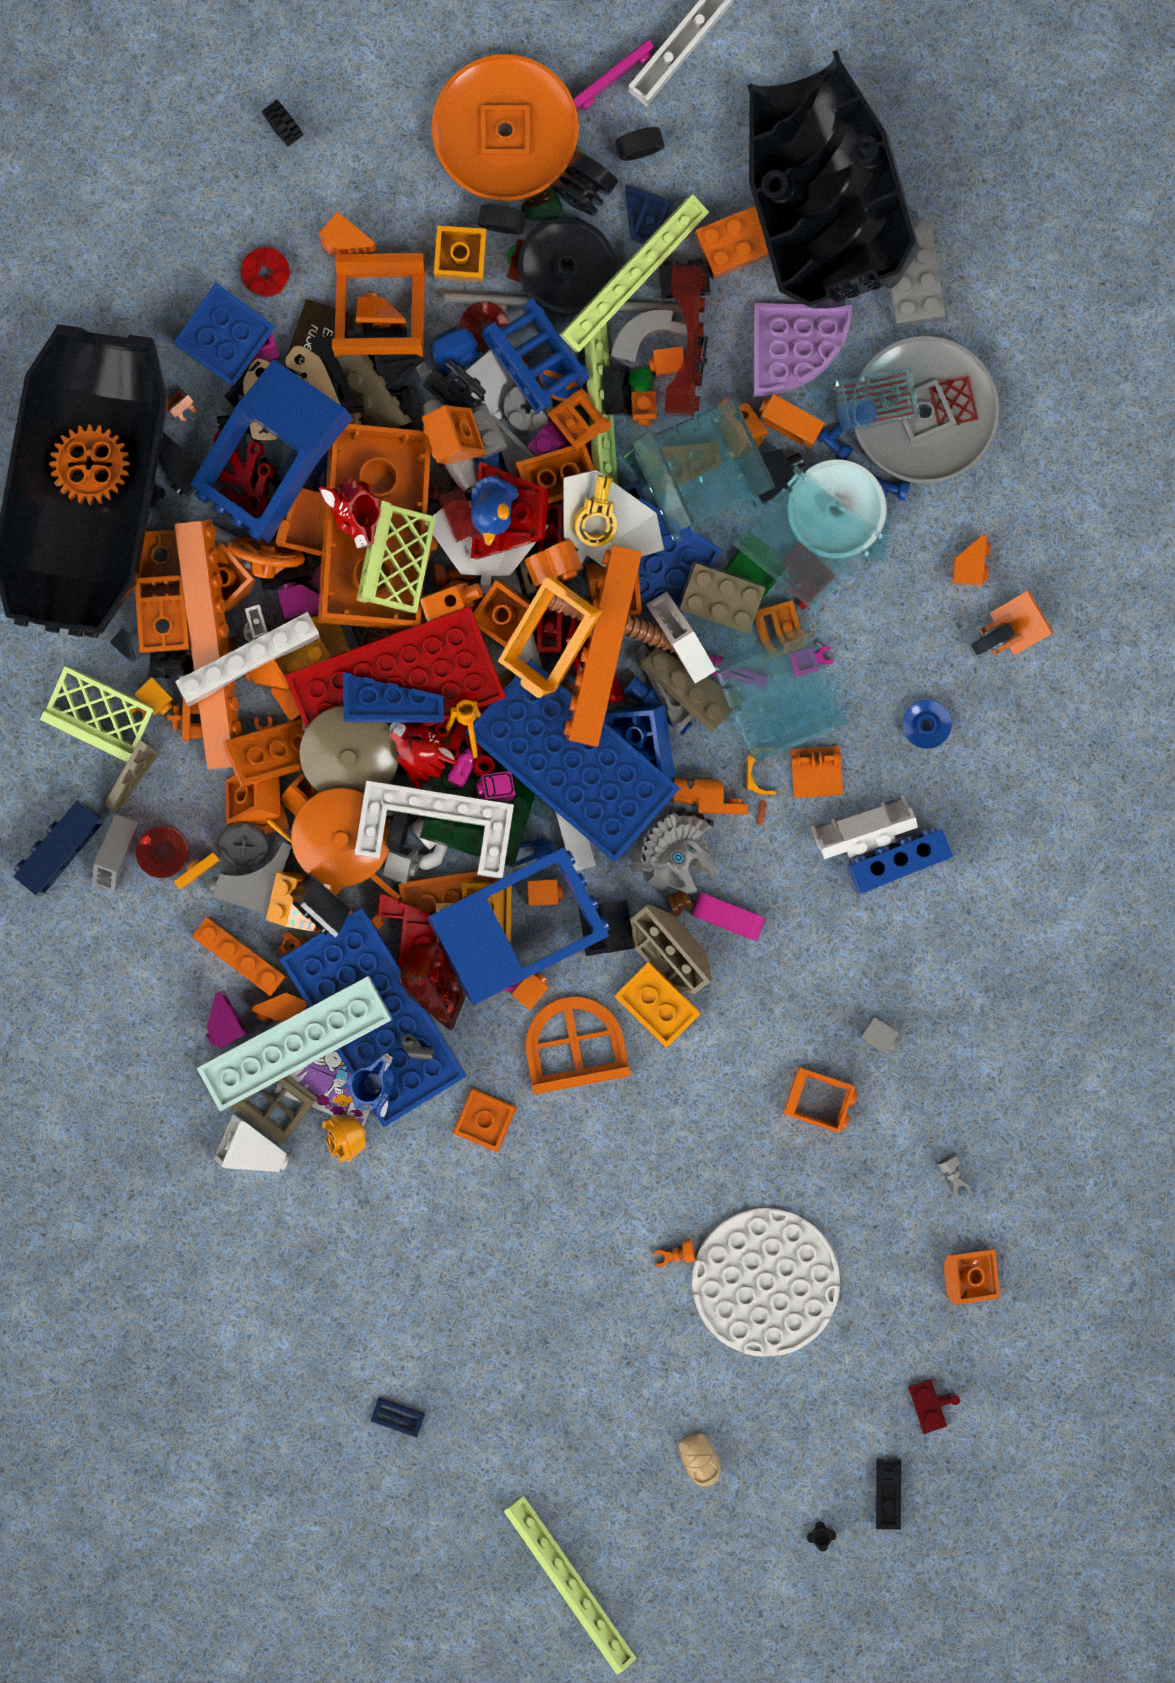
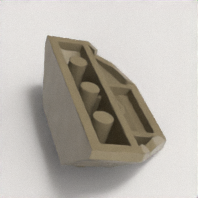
[630,904,712,995]

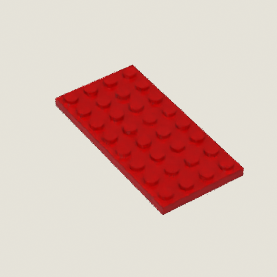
[285,605,506,728]

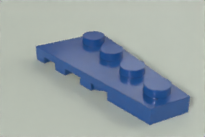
[343,672,444,723]

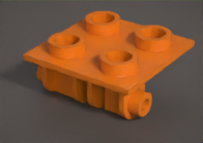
[790,746,843,798]

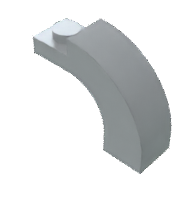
[611,310,695,365]

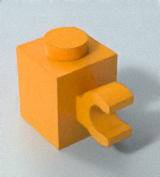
[130,677,174,725]

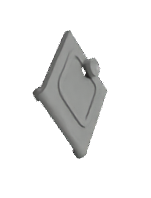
[454,345,541,419]

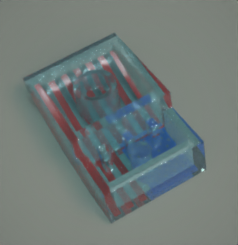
[833,367,920,432]

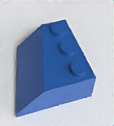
[604,704,675,779]

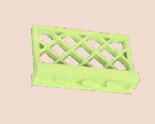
[356,501,436,613]
[40,665,155,762]

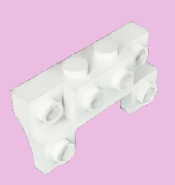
[811,795,918,859]

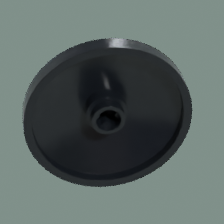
[517,217,616,315]

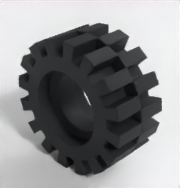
[261,99,304,147]

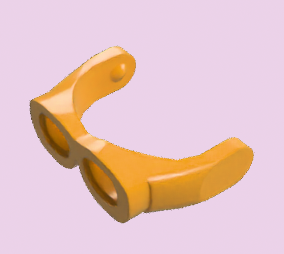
[746,750,777,795]

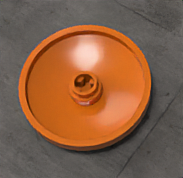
[291,787,390,887]

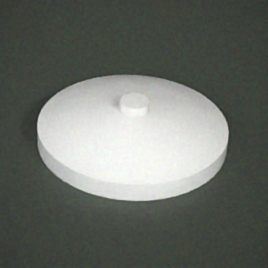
[788,460,887,558]

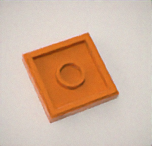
[452,1088,517,1153]

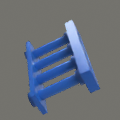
[481,298,590,415]

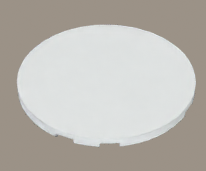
[692,1208,840,1357]

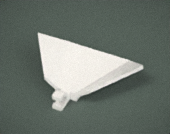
[563,470,664,567]
[425,500,548,595]

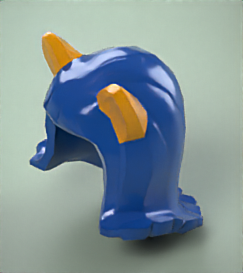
[471,475,519,545]

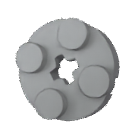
[503,385,552,431]

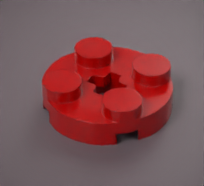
[241,247,290,298]

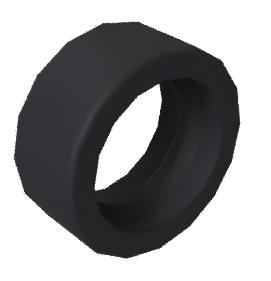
[615,127,665,161]
[478,204,526,234]

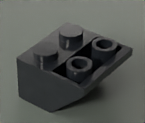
[290,873,350,938]
[578,900,634,956]

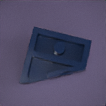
[625,184,671,244]

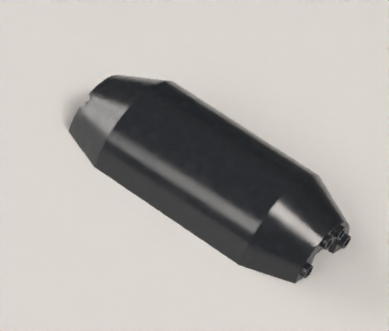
[0,324,169,638]

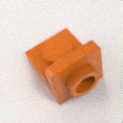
[631,391,657,427]

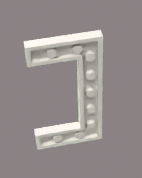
[354,781,514,879]

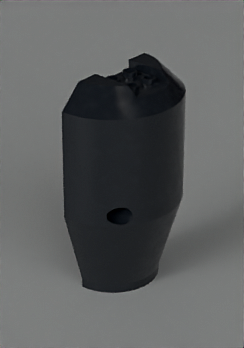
[747,50,920,309]

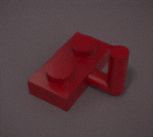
[908,1379,960,1434]

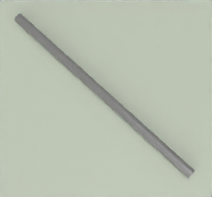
[444,293,689,314]

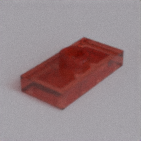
[438,487,480,543]

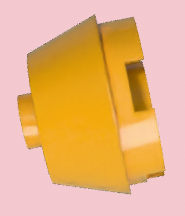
[322,1115,366,1163]

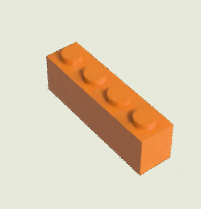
[192,917,287,996]

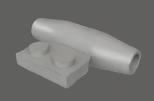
[422,398,507,494]

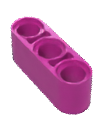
[691,892,766,941]

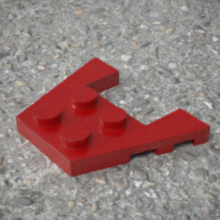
[471,462,549,560]
[377,893,447,980]

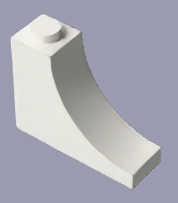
[646,592,716,683]

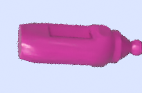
[448,747,475,787]

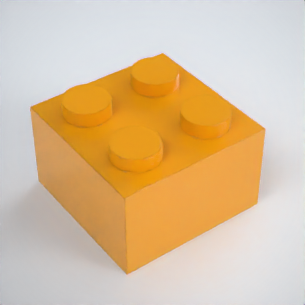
[434,225,487,283]

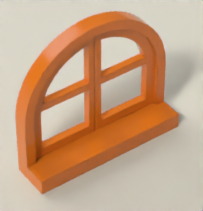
[526,997,631,1095]

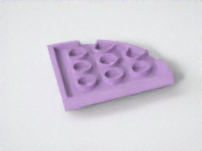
[754,303,852,396]

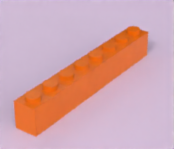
[564,545,642,747]

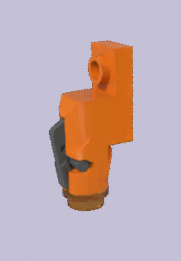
[670,772,748,815]

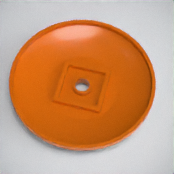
[431,54,579,202]

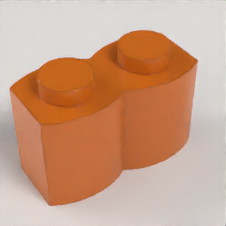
[524,540,583,587]

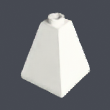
[214,1114,289,1172]

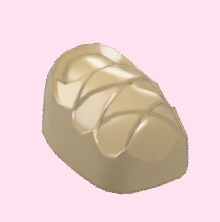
[678,1432,721,1487]

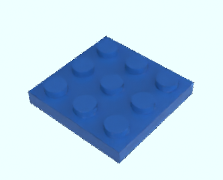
[172,283,276,387]

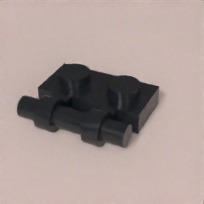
[423,358,486,408]

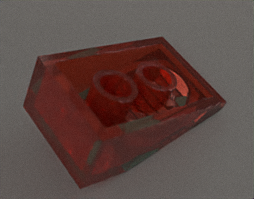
[400,942,466,1030]

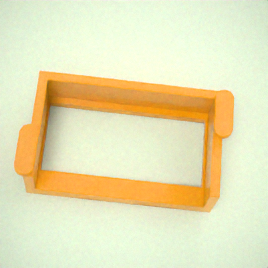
[498,577,603,698]

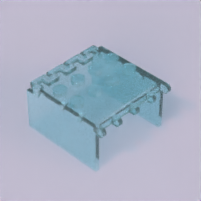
[634,396,775,543]
[732,466,884,612]
[714,623,850,762]

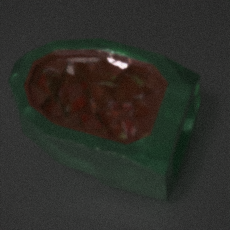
[521,190,565,221]

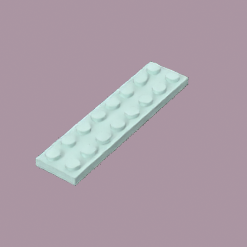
[197,976,393,1112]

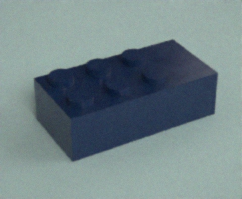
[13,801,105,896]

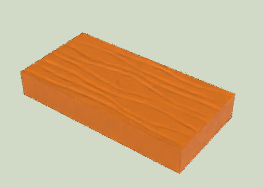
[318,424,431,630]

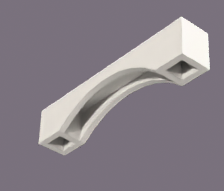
[175,612,320,707]

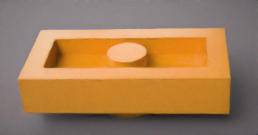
[174,852,221,890]

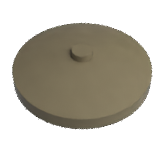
[300,704,398,792]

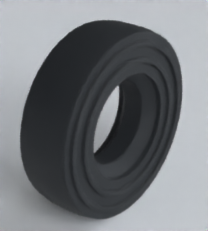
[388,812,411,851]

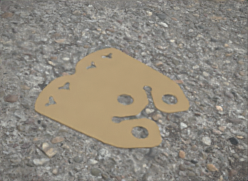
[243,346,340,440]

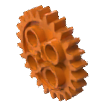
[49,424,131,505]

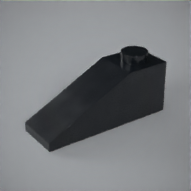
[160,432,200,497]

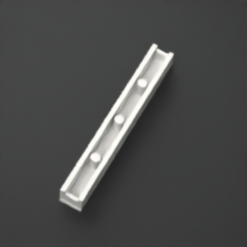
[628,0,735,107]

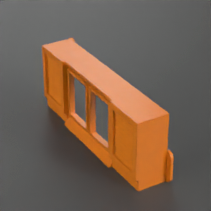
[276,488,438,581]

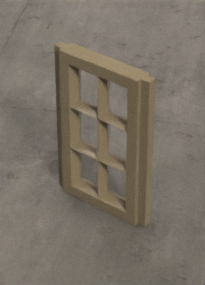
[232,1075,318,1145]

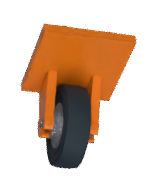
[971,590,1054,655]

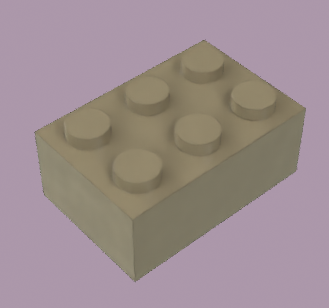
[677,560,766,634]

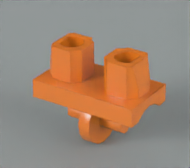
[165,698,203,741]

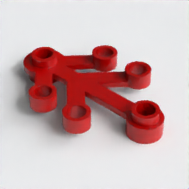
[213,430,275,517]
[433,708,495,777]

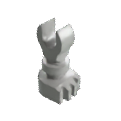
[937,1154,971,1199]

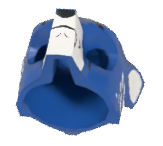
[341,1053,394,1119]

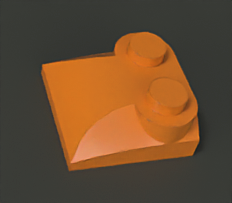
[944,1249,1000,1305]

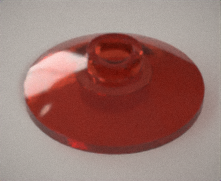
[460,301,509,351]

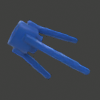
[512,838,556,887]

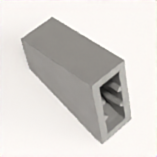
[92,814,138,892]

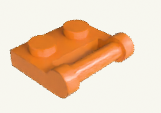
[547,389,611,451]
[754,600,806,660]

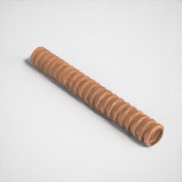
[548,595,701,655]

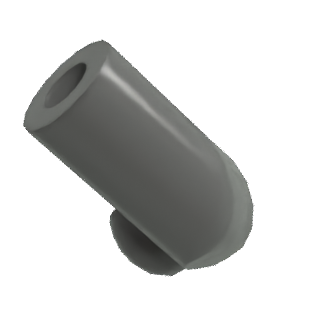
[401,1033,435,1060]

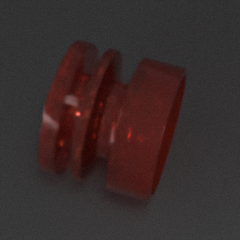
[135,825,190,878]

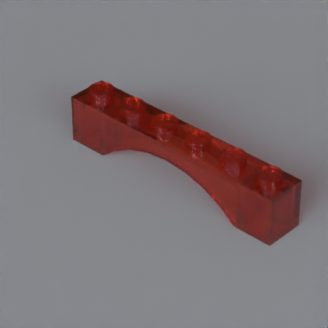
[664,265,706,417]

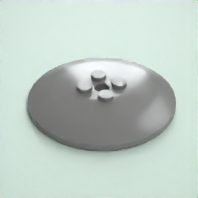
[851,336,999,484]

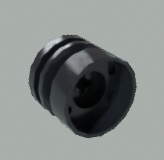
[553,152,618,216]

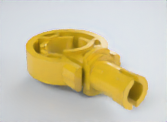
[573,475,617,547]

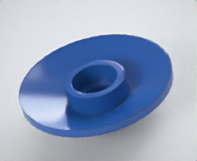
[902,700,952,749]

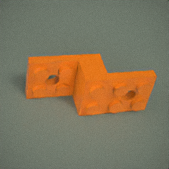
[135,529,190,653]

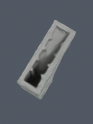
[210,842,292,915]

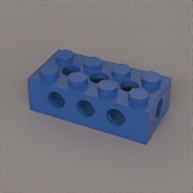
[847,827,953,894]

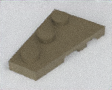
[104,740,160,813]

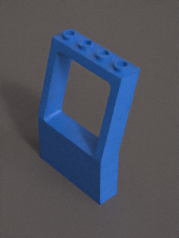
[190,359,353,544]
[426,847,610,1005]

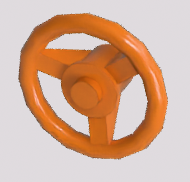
[228,537,305,578]

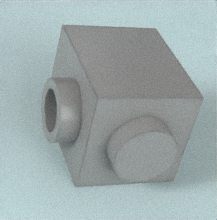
[383,843,420,884]

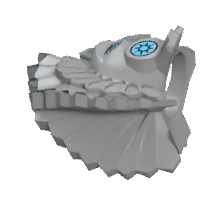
[630,810,715,894]

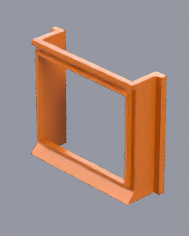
[332,253,425,357]

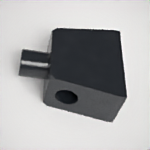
[743,449,805,505]

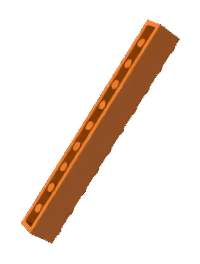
[174,519,242,769]

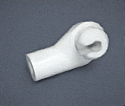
[417,843,448,870]

